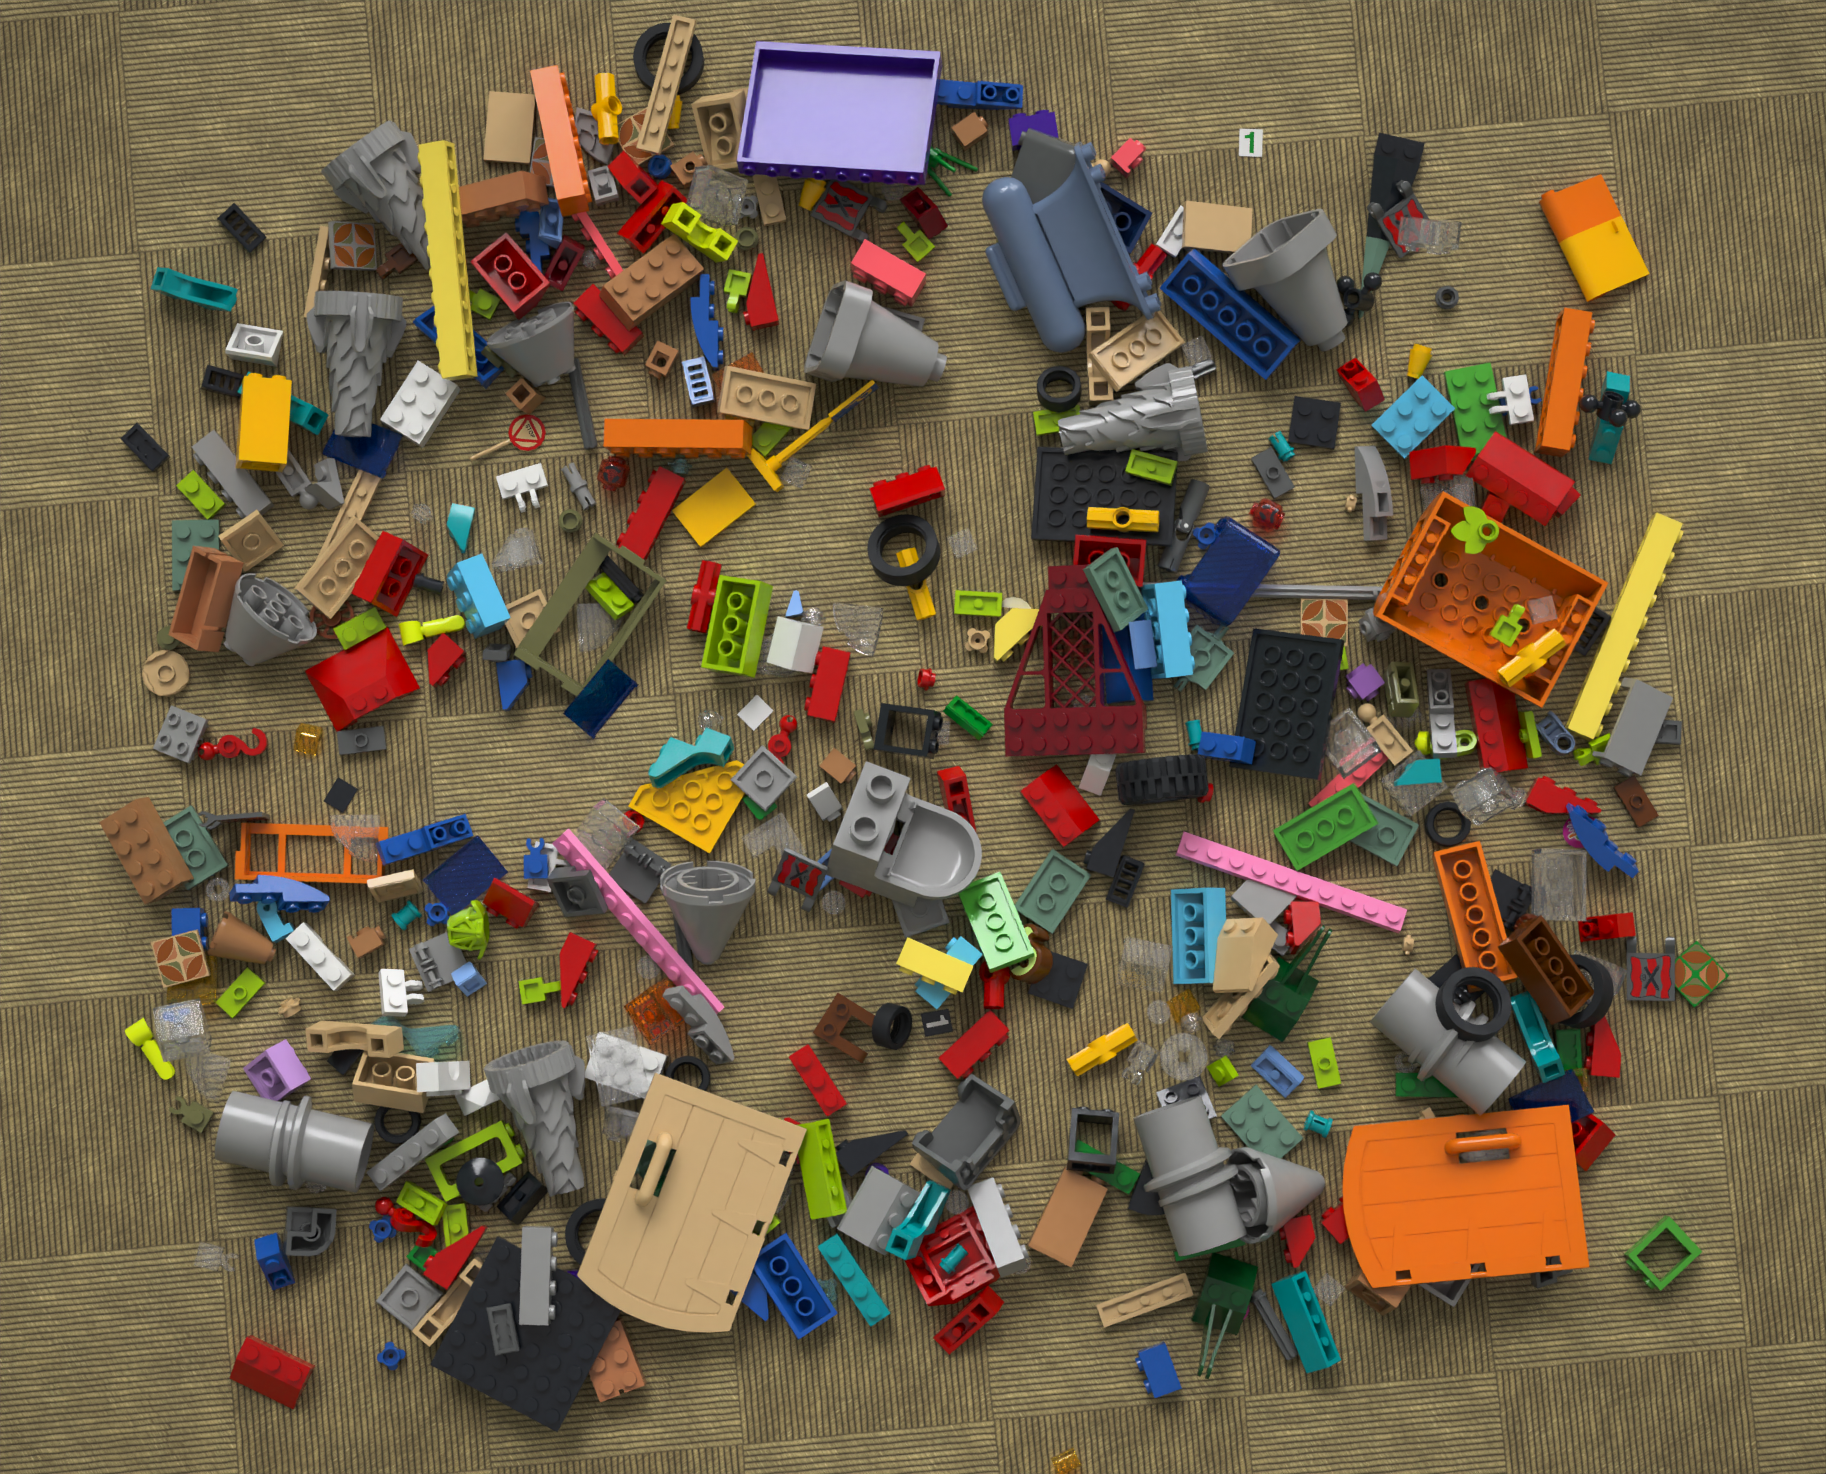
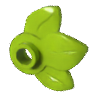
[1451,506,1499,554]

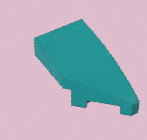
[447,503,475,554]
[1394,759,1442,786]

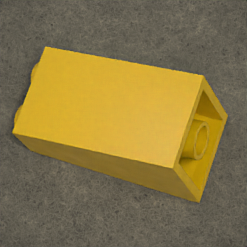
[235,373,292,472]

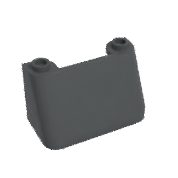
[1011,128,1075,204]
[911,1074,1021,1190]

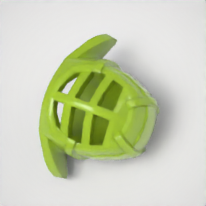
[447,900,490,960]

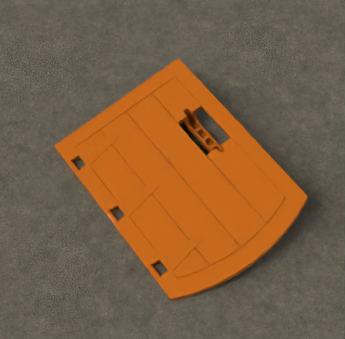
[1342,1105,1589,1289]

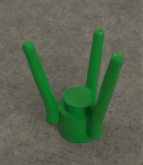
[927,146,978,197]

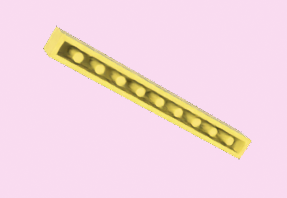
[417,140,478,380]
[1565,513,1683,741]

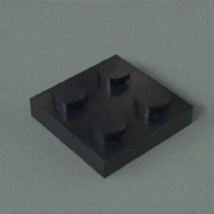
[1288,396,1341,450]
[1028,951,1088,1009]

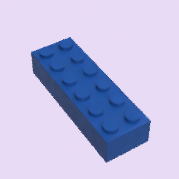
[1160,249,1301,380]

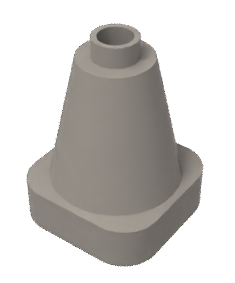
[1223,209,1348,352]
[804,280,947,387]

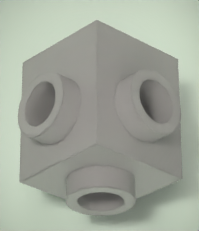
[1359,607,1397,642]

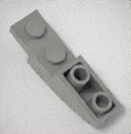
[1355,446,1393,541]
[1427,669,1457,758]
[663,985,734,1065]

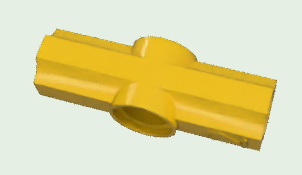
[591,73,622,145]
[1087,507,1160,532]
[896,547,936,621]
[1496,628,1566,688]
[1066,1023,1138,1077]

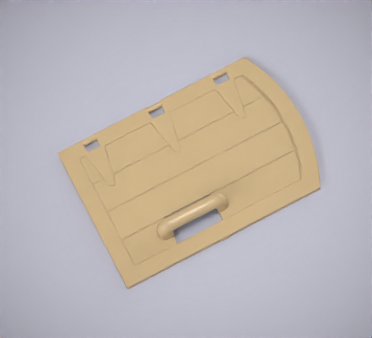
[577,1073,807,1333]

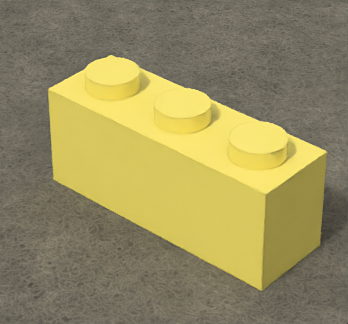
[896,937,973,995]

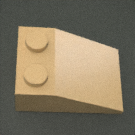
[691,90,746,171]
[1213,917,1278,993]

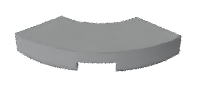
[575,107,615,165]

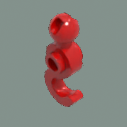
[768,715,798,764]
[198,728,268,760]
[375,1197,437,1247]

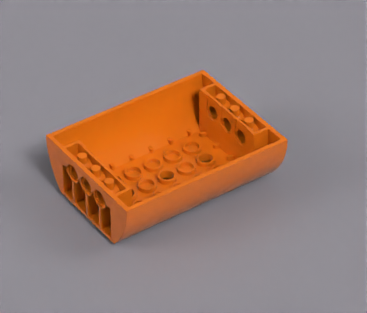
[1373,491,1608,708]

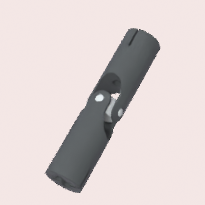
[1158,479,1210,574]

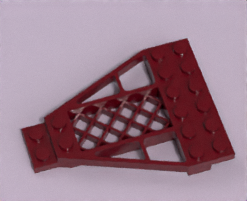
[1004,565,1147,757]

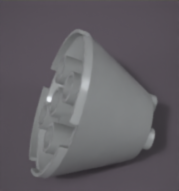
[487,302,576,387]
[224,573,317,666]

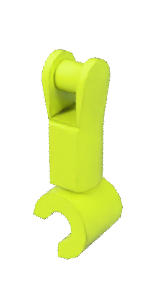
[399,615,465,646]
[125,1017,175,1079]

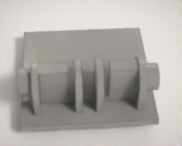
[153,705,209,764]
[409,932,467,992]

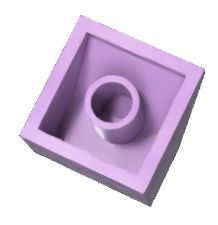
[243,1039,311,1101]

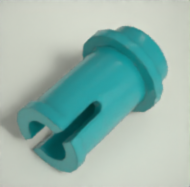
[1268,431,1295,462]
[1185,720,1202,751]
[939,1243,969,1274]

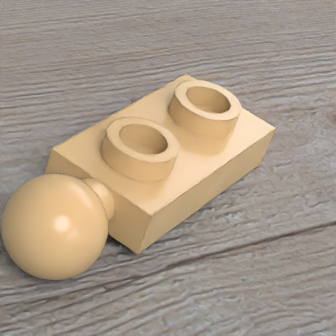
[1358,703,1413,766]

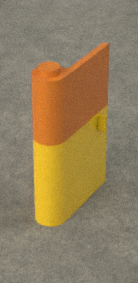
[1539,174,1650,302]

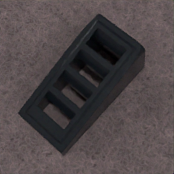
[217,203,267,253]
[200,365,246,399]
[1574,606,1611,656]
[1105,855,1145,908]

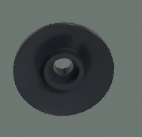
[456,1158,504,1206]

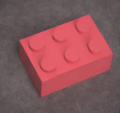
[851,239,926,307]

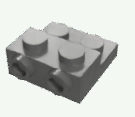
[547,866,608,917]

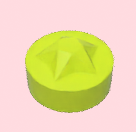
[1414,731,1431,755]

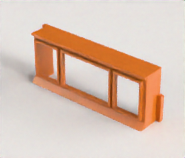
[235,823,389,883]

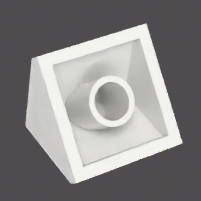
[225,323,283,367]
[767,616,824,673]

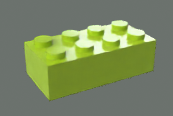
[701,575,773,678]

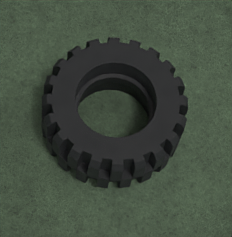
[1115,754,1209,805]

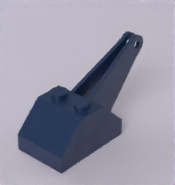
[1100,182,1152,254]

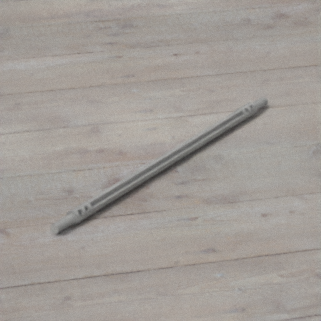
[1137,582,1383,600]

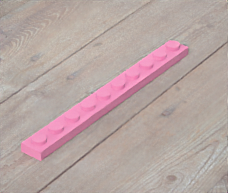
[552,829,724,1014]
[1176,832,1407,934]

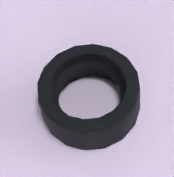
[1037,366,1081,413]
[1424,801,1471,847]
[872,1003,912,1050]
[665,1056,710,1091]
[374,1106,421,1144]

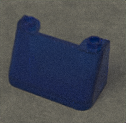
[1176,516,1280,627]

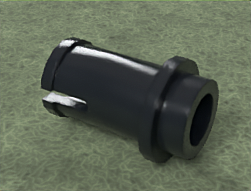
[413,573,444,596]

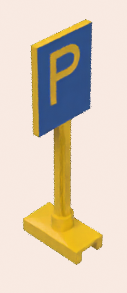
[747,380,879,492]

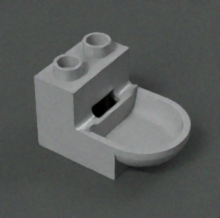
[826,761,982,908]

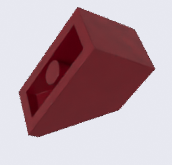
[899,187,948,239]
[544,234,585,291]

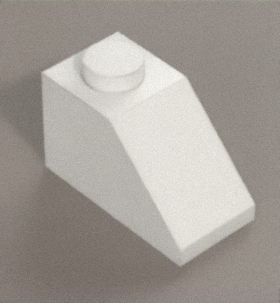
[1079,754,1116,796]
[807,782,843,822]

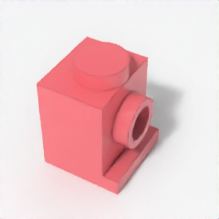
[1110,138,1146,179]

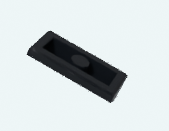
[327,1049,364,1076]
[497,1171,548,1225]

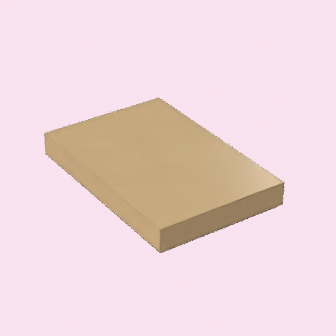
[483,91,536,165]
[1182,201,1252,254]

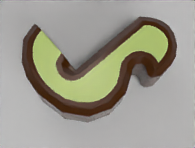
[1009,924,1053,984]

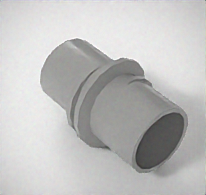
[1370,969,1526,1116]
[215,1091,374,1193]
[1133,1096,1247,1256]

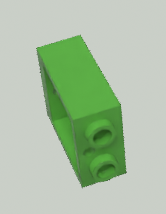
[1624,1215,1702,1291]

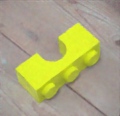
[661,202,738,263]

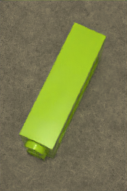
[425,1120,526,1202]

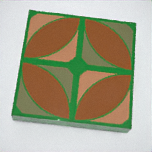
[1675,941,1729,1008]

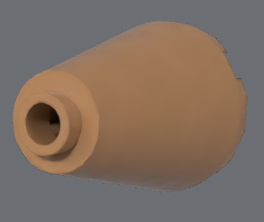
[207,911,276,965]

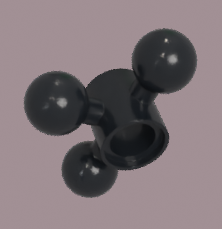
[1336,272,1382,327]
[1579,391,1641,428]

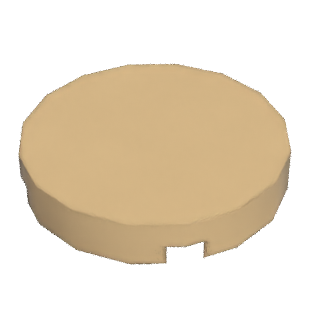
[142,650,190,697]

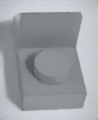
[588,165,620,206]
[304,458,344,509]

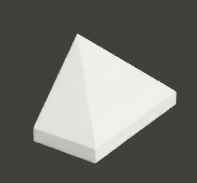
[455,1080,501,1116]

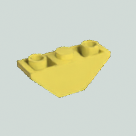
[993,608,1042,663]

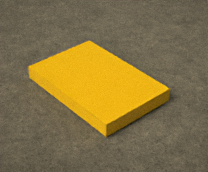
[672,468,756,548]

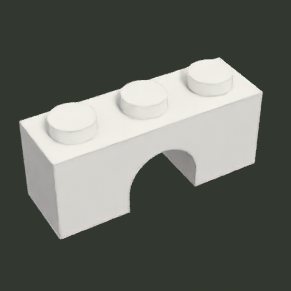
[286,922,355,991]
[416,1061,471,1096]

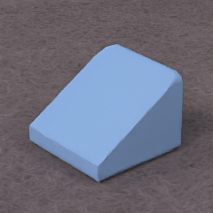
[785,590,804,619]
[451,961,487,997]

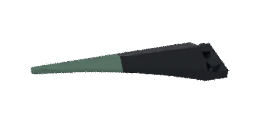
[1358,132,1425,319]

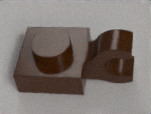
[376,243,418,280]

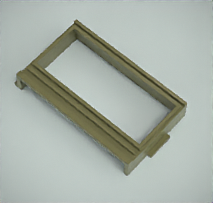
[514,532,667,702]

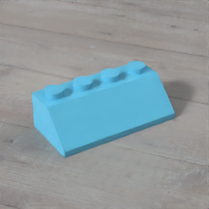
[1141,580,1195,679]
[1171,888,1226,984]

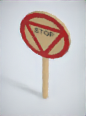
[470,414,546,461]

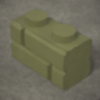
[1383,662,1420,717]

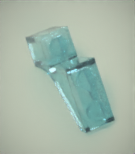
[371,1016,462,1058]

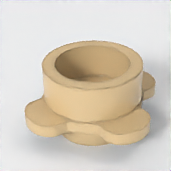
[965,628,990,653]
[278,997,301,1018]

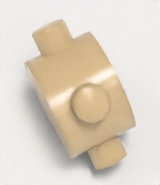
[1345,494,1357,513]
[1402,935,1414,955]

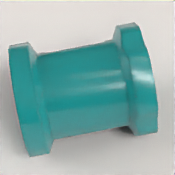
[391,900,423,931]
[1303,1110,1333,1138]

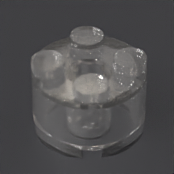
[1158,1033,1208,1081]

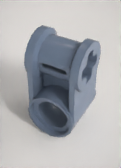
[1536,711,1575,756]

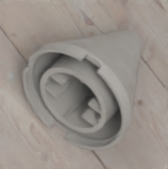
[660,861,756,965]
[1227,1147,1325,1244]

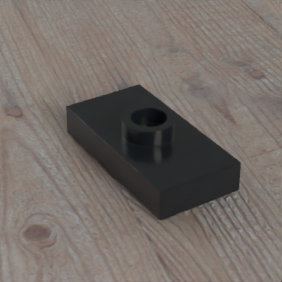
[120,423,170,473]

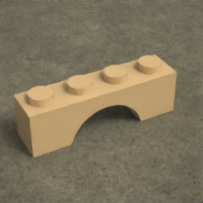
[1085,307,1113,405]
[306,1021,404,1058]
[412,1257,484,1347]

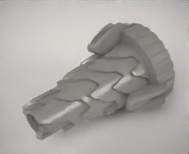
[321,120,431,270]
[307,291,406,437]
[1058,363,1208,461]
[484,1040,585,1197]

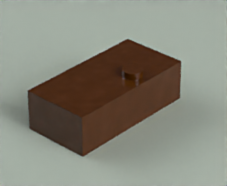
[1498,915,1594,1025]

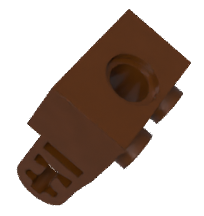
[813,993,875,1063]

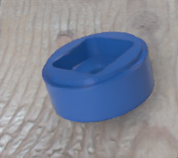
[648,154,672,179]

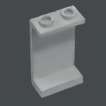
[1592,677,1673,777]

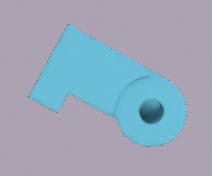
[257,901,295,943]

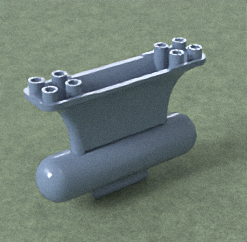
[982,141,1162,353]

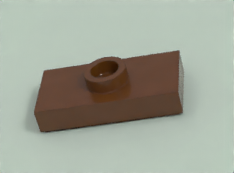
[1613,775,1659,828]

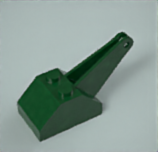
[1241,924,1333,1042]
[1191,1252,1258,1379]

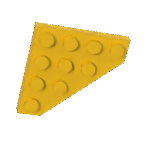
[628,760,745,854]

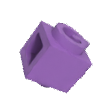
[1345,663,1385,701]

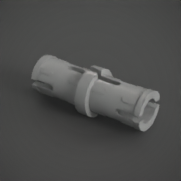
[561,462,597,510]

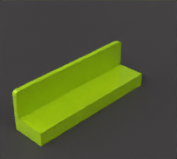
[798,1119,847,1219]

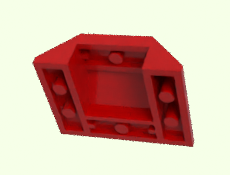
[305,626,421,732]
[904,1206,1000,1306]

